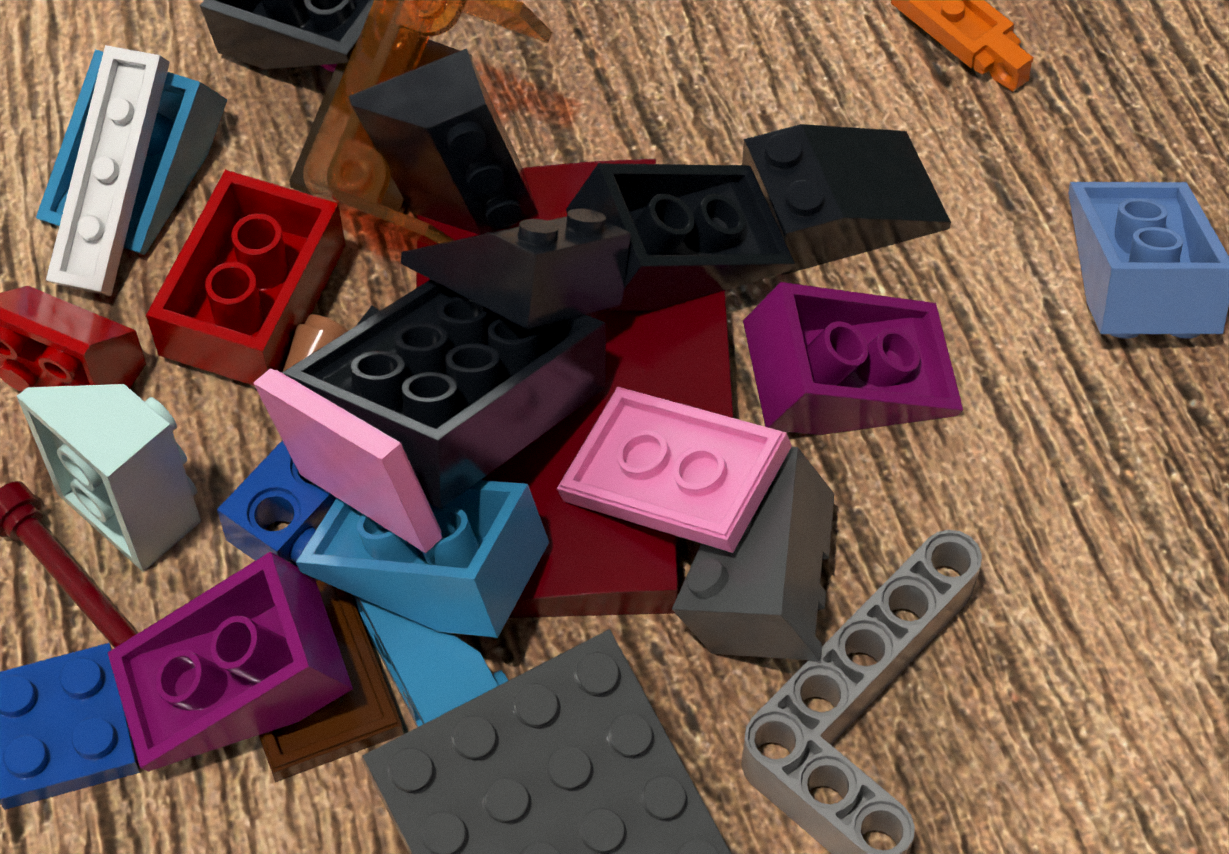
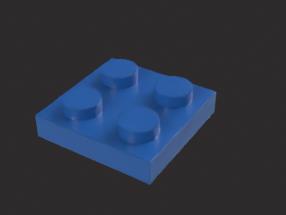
[0,643,140,810]

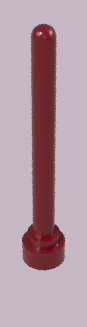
[0,481,138,648]

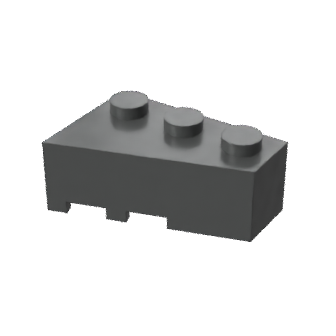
[672,447,834,661]

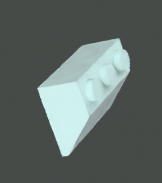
[17,384,201,572]

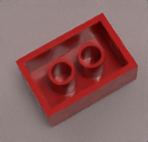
[146,169,346,386]

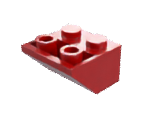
[0,286,146,392]

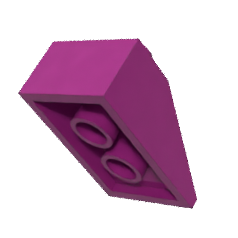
[743,282,963,435]
[107,552,353,772]

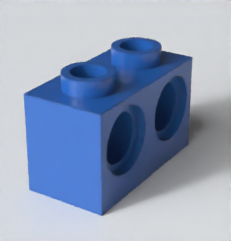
[217,440,337,567]

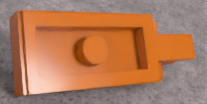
[891,0,1034,92]

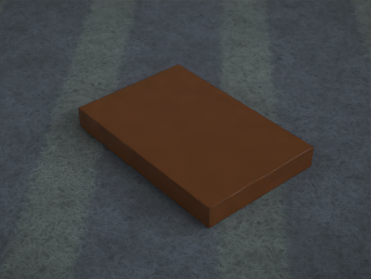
[258,579,404,782]

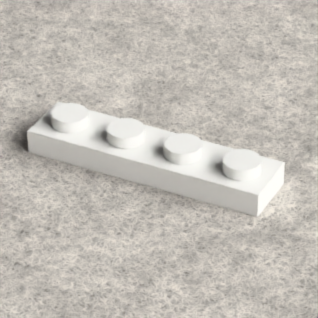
[46,45,170,296]

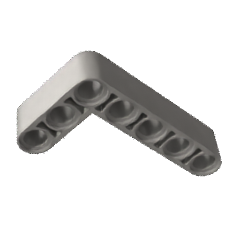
[741,530,982,854]

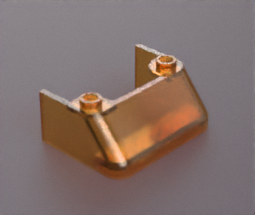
[303,0,553,245]

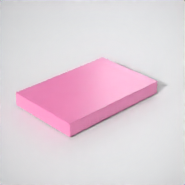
[253,368,443,553]
[557,387,792,553]

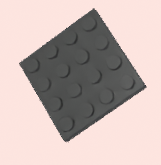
[361,629,731,854]

